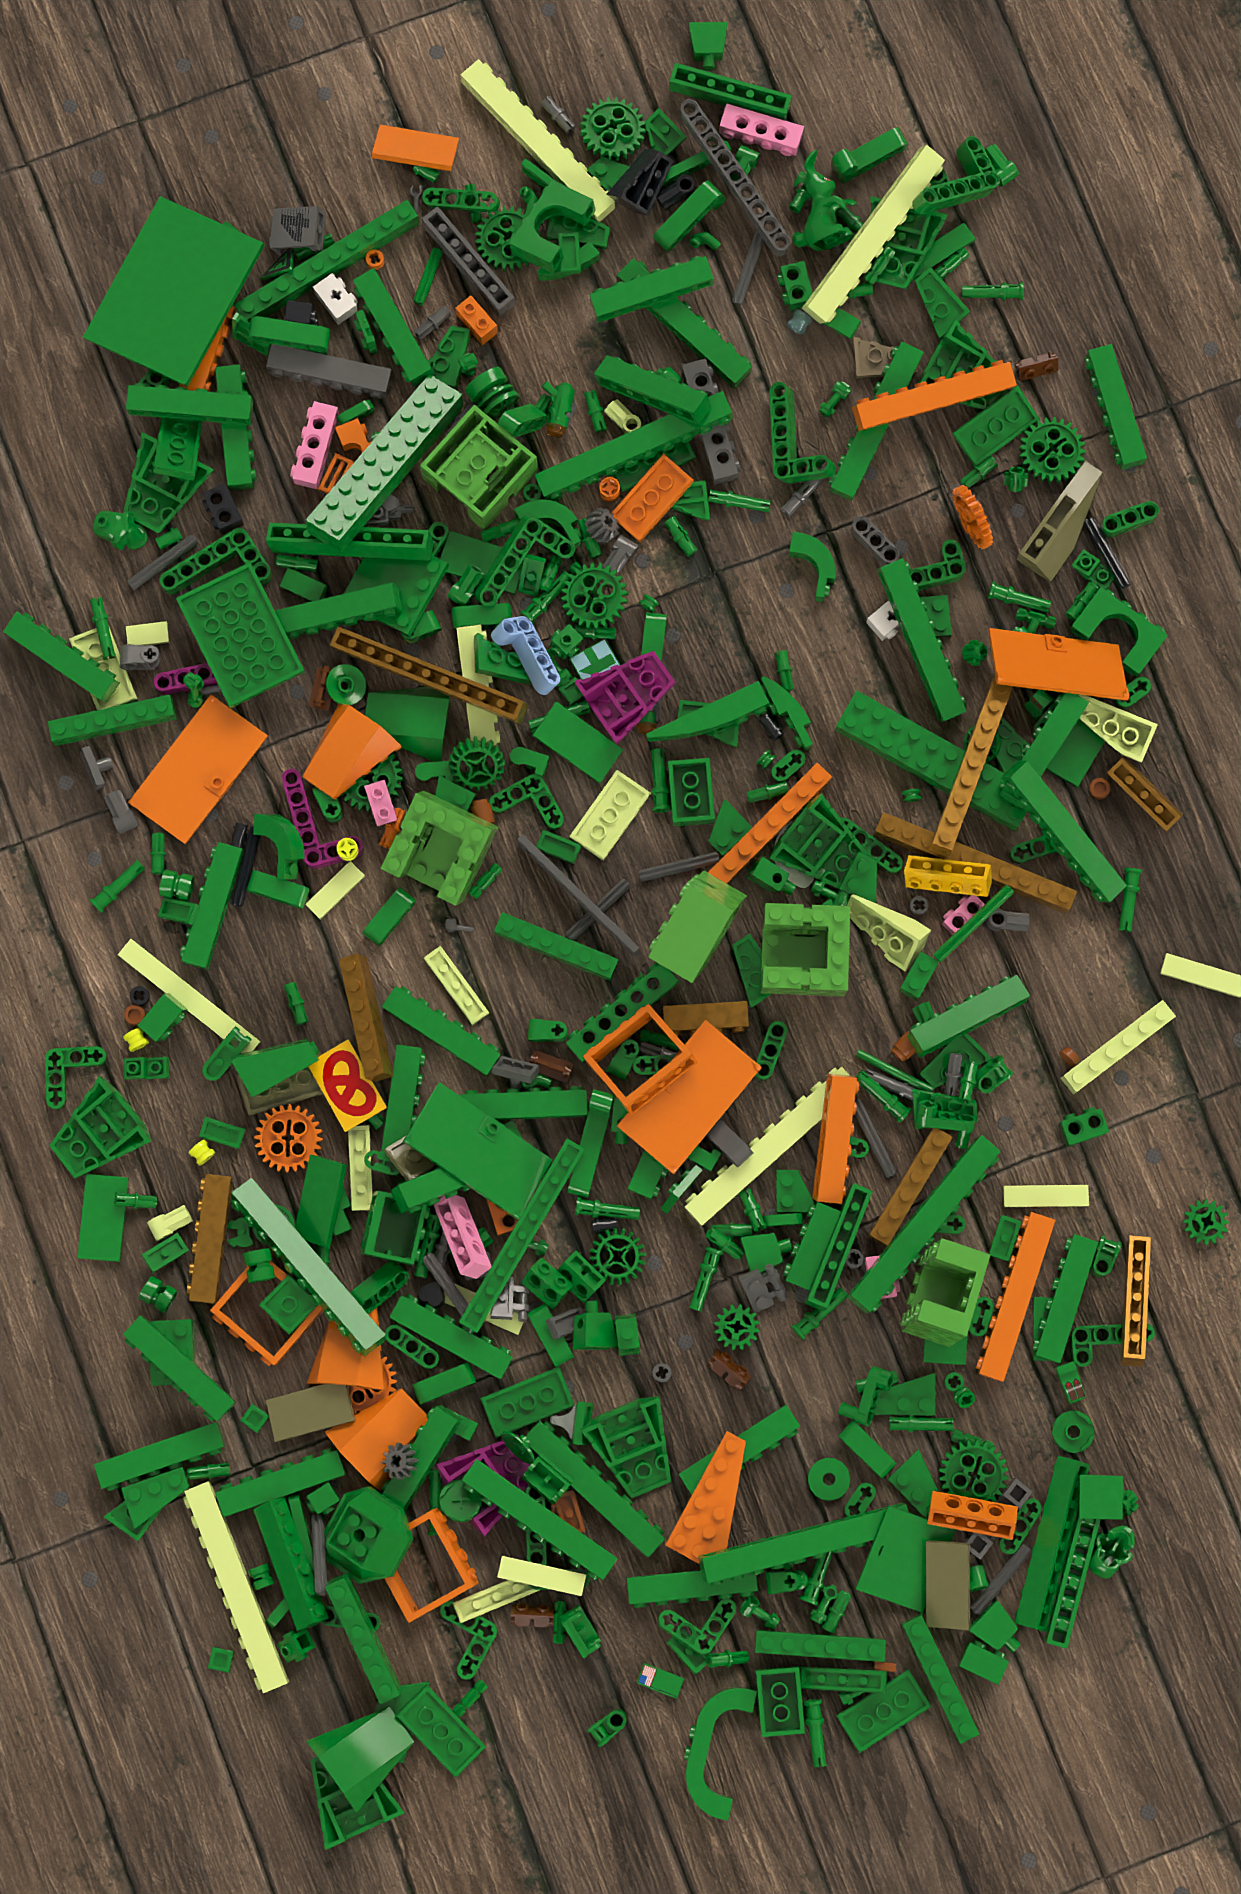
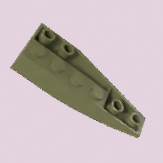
[1016,461,1103,582]

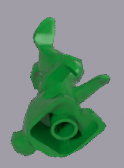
[792,150,857,251]

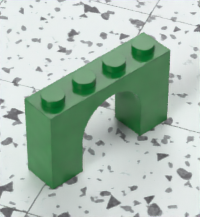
[509,180,596,273]
[1069,587,1168,678]

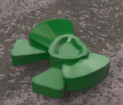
[227,1217,254,1247]

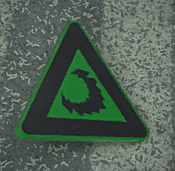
[260,248,293,280]

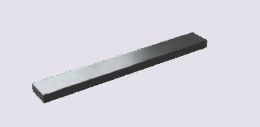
[518,834,641,958]

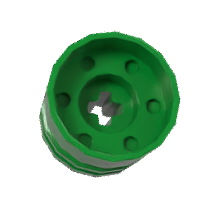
[465,367,520,420]

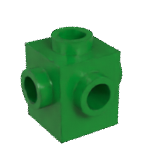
[549,624,583,661]
[277,1629,316,1663]

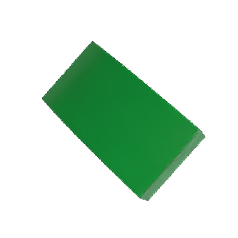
[815,307,861,339]
[1071,549,1115,589]
[280,568,327,601]
[124,1057,170,1080]

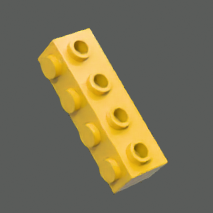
[904,855,992,897]

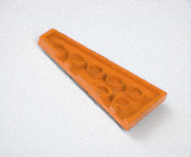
[665,1431,746,1564]

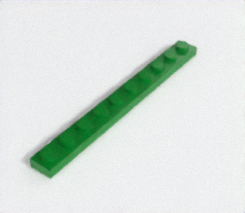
[459,1139,585,1333]

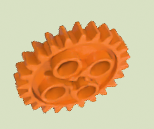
[952,485,993,549]
[254,1104,323,1173]
[348,1352,397,1415]

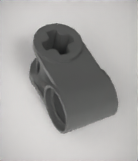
[120,644,160,671]

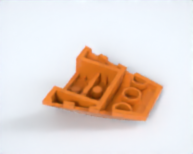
[302,704,402,800]
[306,1308,386,1390]
[325,1388,428,1493]

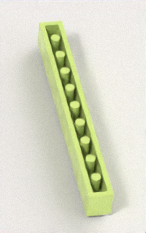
[461,59,615,222]
[802,145,945,324]
[685,1067,850,1227]
[183,1481,289,1693]

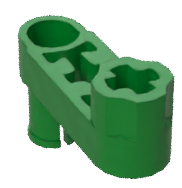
[915,1100,976,1149]
[838,1366,895,1427]

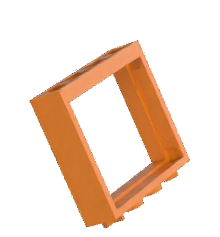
[583,1004,698,1116]
[210,1261,324,1366]
[384,1507,479,1623]

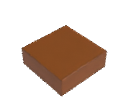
[873,1661,896,1672]

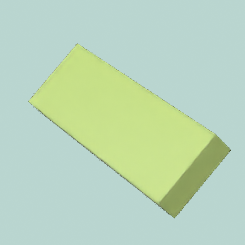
[305,861,365,920]

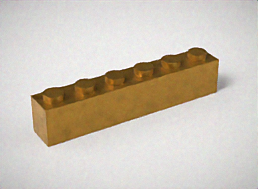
[339,953,394,1082]
[868,1128,953,1247]
[186,1174,233,1304]
[1121,1236,1151,1367]

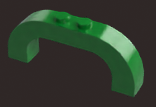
[684,1687,757,1821]

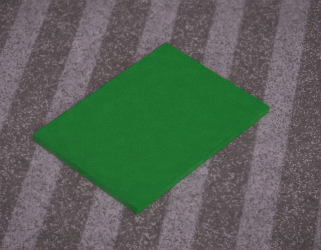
[83,196,265,387]

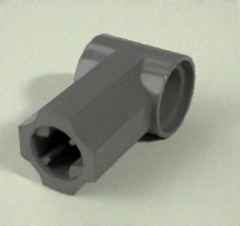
[603,535,639,577]
[104,790,139,834]
[986,909,1030,932]

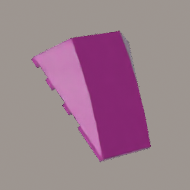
[574,651,676,744]
[436,1435,531,1536]

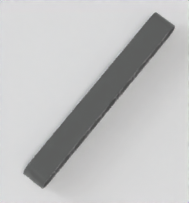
[680,99,790,256]

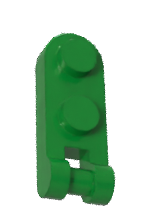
[202,1026,252,1081]

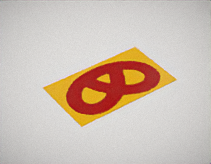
[308,1039,387,1132]

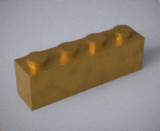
[1107,756,1183,832]
[663,1001,749,1036]

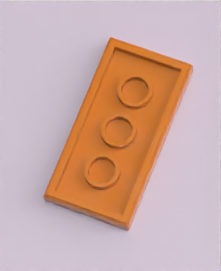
[372,125,459,171]
[612,454,694,542]

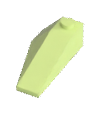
[1079,695,1158,763]
[847,894,931,972]

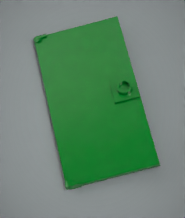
[403,1082,552,1220]

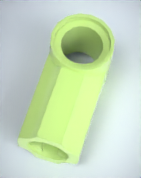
[604,399,641,434]
[147,1205,193,1242]

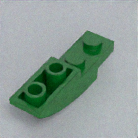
[760,676,813,752]

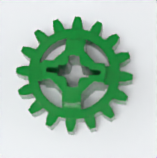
[1182,1199,1229,1245]
[714,1304,760,1350]

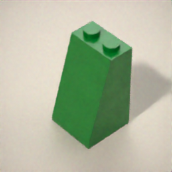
[231,1039,320,1098]

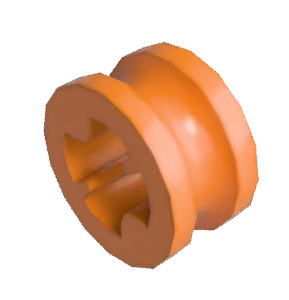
[366,249,384,270]

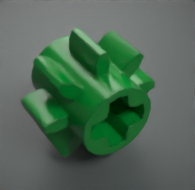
[1003,467,1029,492]
[962,640,988,666]
[1123,1489,1139,1516]

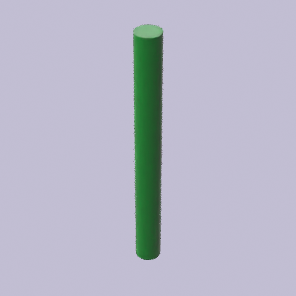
[856,1049,934,1092]

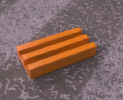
[318,453,354,494]

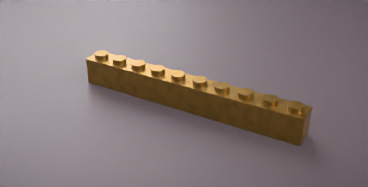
[330,627,529,725]
[929,673,1013,857]
[874,812,1077,914]

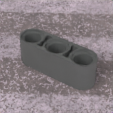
[851,516,899,566]
[705,1119,754,1167]

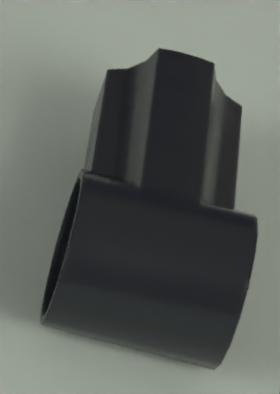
[657,175,695,211]

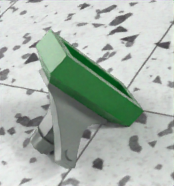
[550,1401,594,1446]

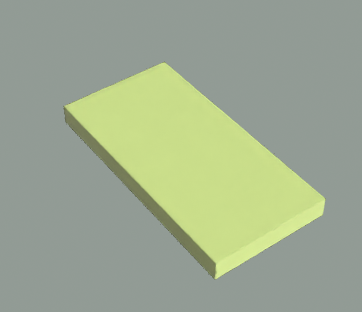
[69,625,138,710]
[569,770,651,861]

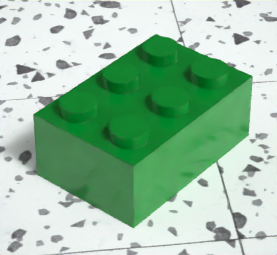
[668,758,715,827]
[149,1319,196,1386]
[755,1666,805,1737]

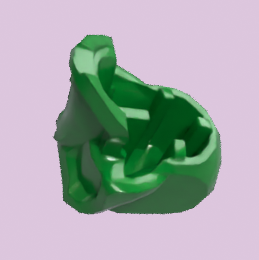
[93,511,148,550]
[1088,1526,1135,1579]

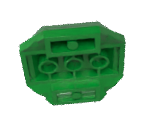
[324,1487,414,1584]

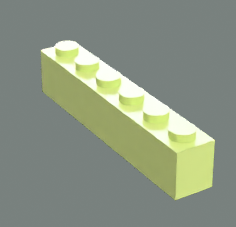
[456,625,501,753]
[1061,1000,1176,1095]

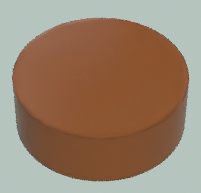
[1089,778,1110,800]
[124,1005,146,1026]
[1059,1047,1080,1067]

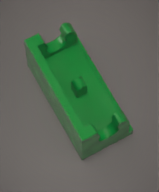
[521,1453,574,1505]
[559,1605,601,1658]

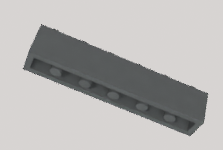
[266,344,392,399]

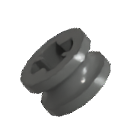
[909,896,929,916]
[845,1249,864,1269]
[652,1363,671,1383]

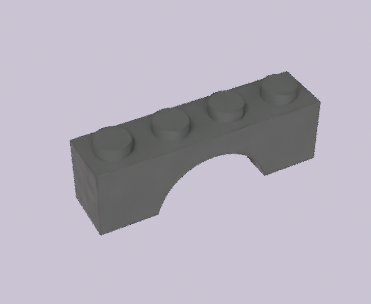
[963,1478,1033,1560]

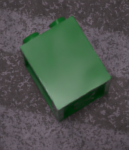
[359,1191,430,1265]

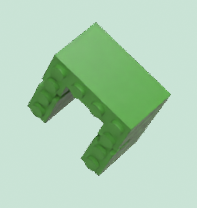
[420,405,538,530]
[381,791,499,906]
[648,871,747,983]
[760,903,850,997]
[900,1238,991,1347]

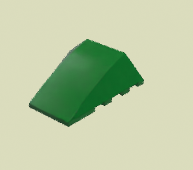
[867,196,948,289]
[918,319,1009,410]
[123,432,214,534]
[365,687,451,762]
[769,793,870,890]
[49,1076,152,1178]
[580,1396,671,1498]
[306,1707,414,1813]
[310,1757,405,1850]

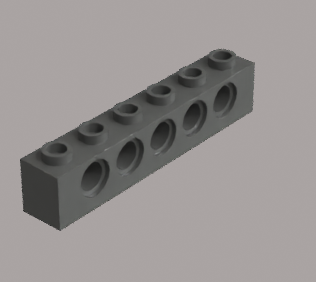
[422,206,515,318]
[682,359,741,485]

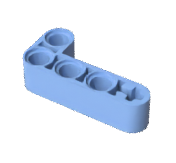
[491,616,560,695]

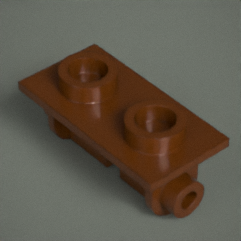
[1015,352,1059,381]
[309,666,332,711]
[530,1050,574,1083]
[707,1349,751,1390]
[511,1603,554,1628]

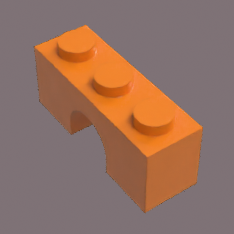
[335,418,372,466]

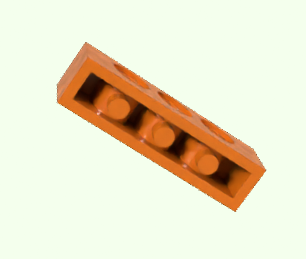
[927,1491,1018,1540]

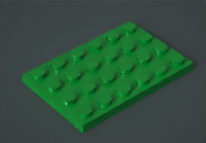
[176,562,305,709]

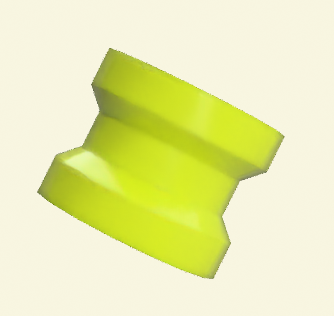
[337,838,359,861]
[123,1028,149,1052]
[189,1140,215,1166]

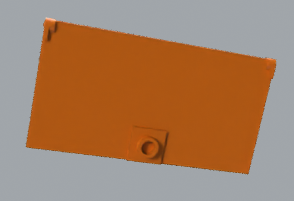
[988,628,1129,701]
[128,695,268,845]
[617,1020,762,1174]

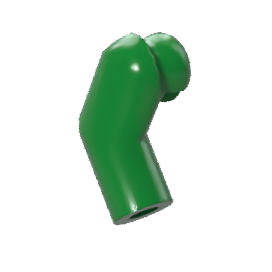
[519,186,538,214]
[689,232,721,251]
[521,1073,552,1089]

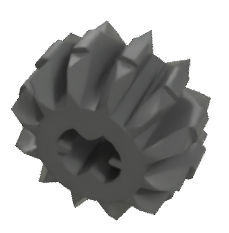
[584,508,620,544]
[381,1443,419,1480]

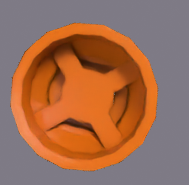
[600,477,620,502]

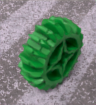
[449,736,505,791]
[589,1228,646,1286]

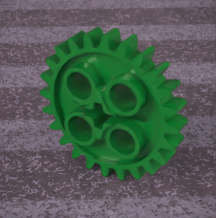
[580,97,646,161]
[475,206,541,272]
[1019,417,1086,484]
[561,563,629,630]
[341,754,404,812]
[939,1438,1009,1502]

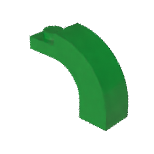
[514,500,582,549]
[789,532,836,602]
[253,814,304,880]

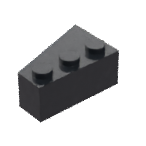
[606,148,674,216]

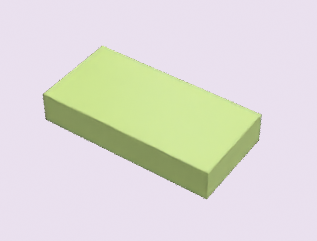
[126,621,170,646]

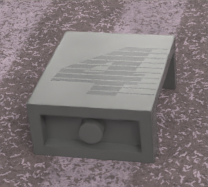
[269,206,326,255]

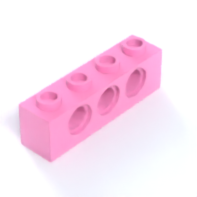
[719,104,804,156]
[290,401,339,490]
[434,1195,491,1279]

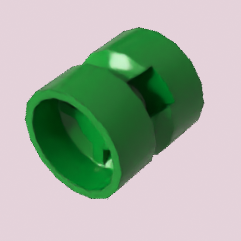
[159,869,195,902]
[243,1248,275,1283]
[138,1276,178,1314]

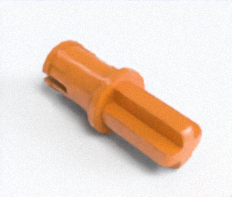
[379,808,406,849]

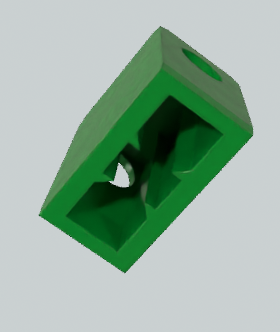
[689,22,727,71]
[745,857,796,896]
[611,1096,628,1144]
[740,1233,792,1274]
[573,1301,618,1350]
[614,1313,640,1356]
[969,1600,1021,1653]

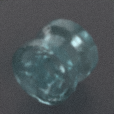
[787,310,812,335]

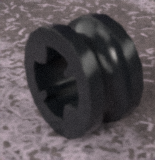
[130,986,150,1006]

